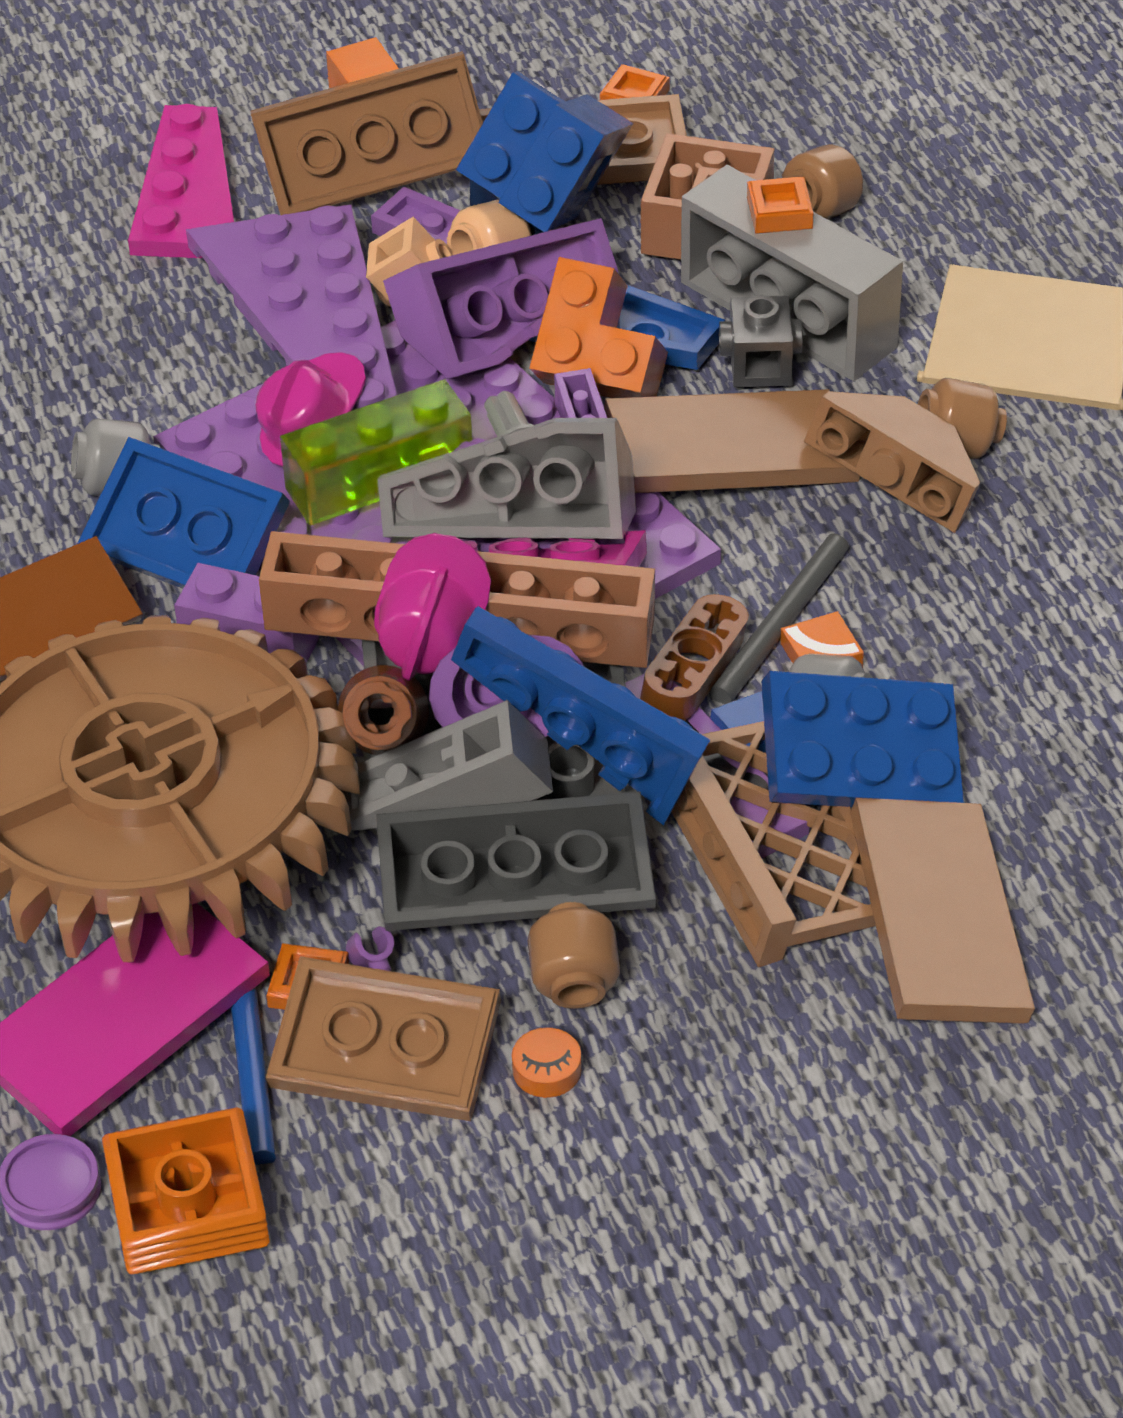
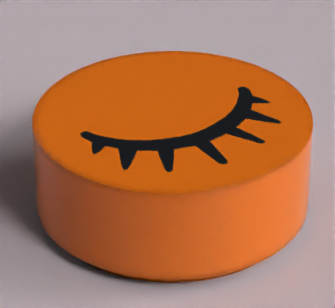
[512,1028,582,1098]

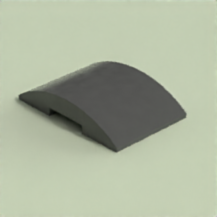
[362,640,656,931]

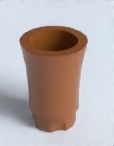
[338,665,429,755]

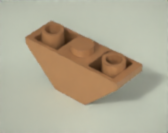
[804,391,980,533]

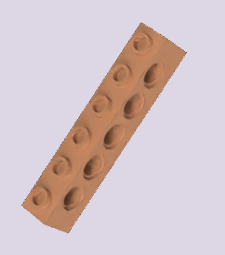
[259,531,655,668]

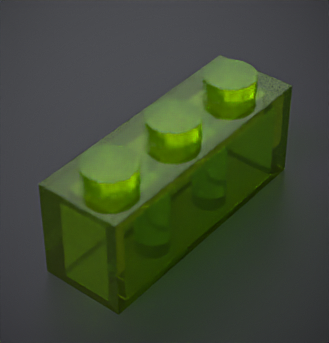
[280,379,472,526]

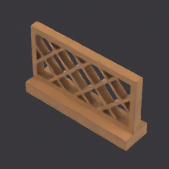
[672,721,876,967]

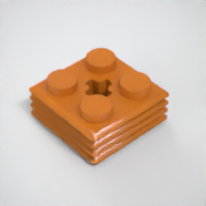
[102,1107,270,1274]

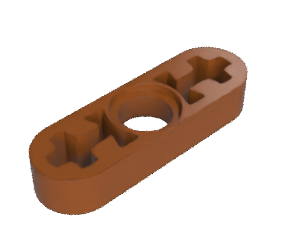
[640,594,749,720]

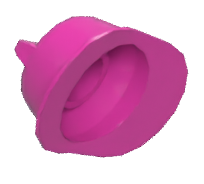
[255,352,366,468]
[374,533,491,681]

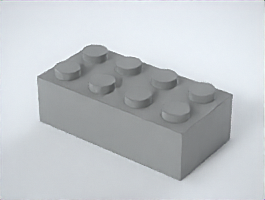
[681,165,903,382]

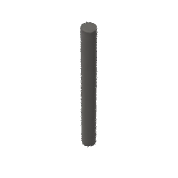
[709,533,848,705]

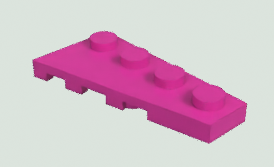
[128,104,234,258]

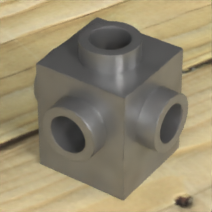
[719,295,802,387]

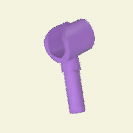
[346,926,394,971]

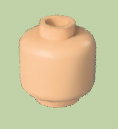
[447,200,532,255]

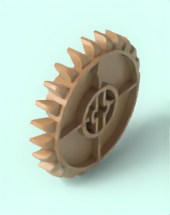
[0,615,360,962]

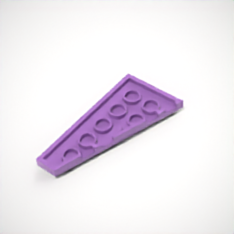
[186,204,403,440]

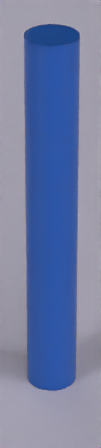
[231,989,276,1165]

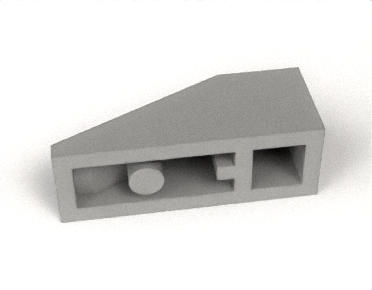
[340,700,553,831]

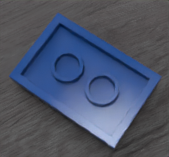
[77,437,290,589]
[761,671,964,807]

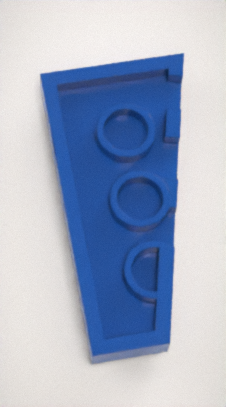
[451,606,710,825]

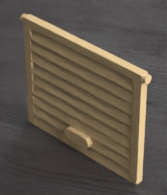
[917,264,1123,410]

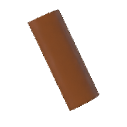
[0,536,143,683]

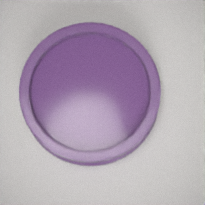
[0,1134,101,1230]

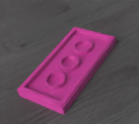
[0,903,270,1136]

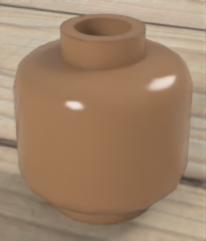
[782,144,863,220]
[918,378,1007,459]
[527,902,620,1008]

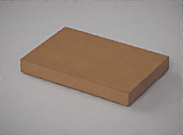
[266,956,501,1121]

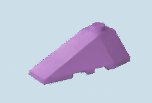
[383,218,618,379]

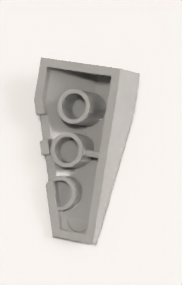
[378,418,636,539]

